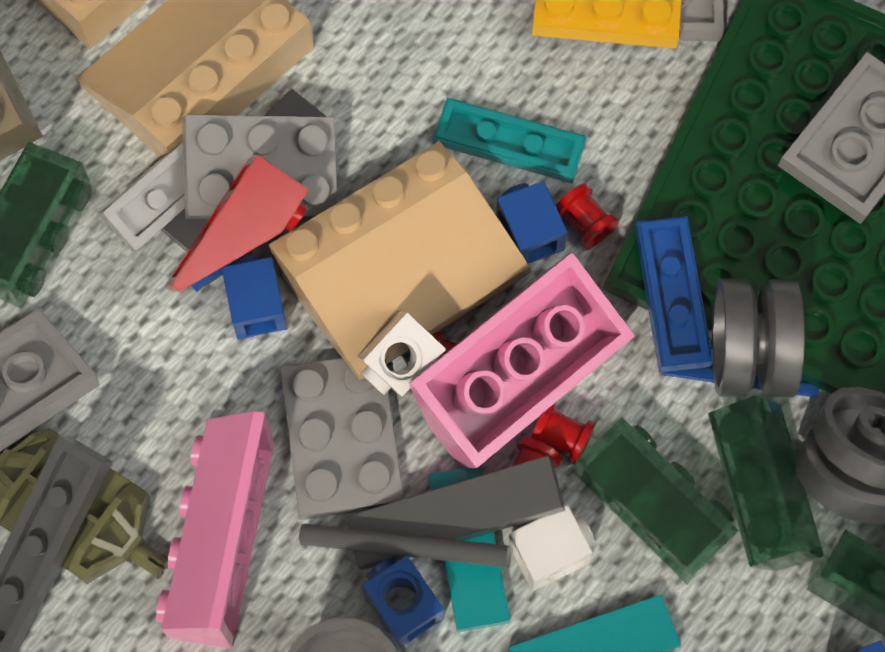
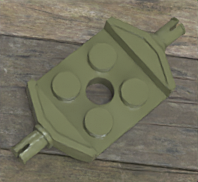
[0,428,168,584]

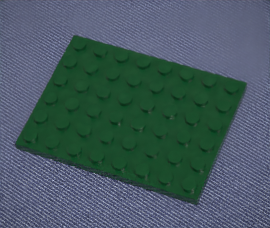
[602,0,885,394]

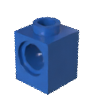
[496,181,568,264]
[222,256,287,340]
[362,555,444,646]

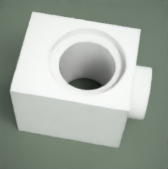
[358,311,446,397]
[508,505,596,591]

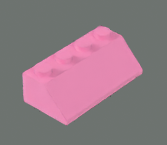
[409,252,635,468]
[156,411,274,649]

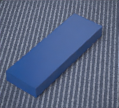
[635,216,713,372]

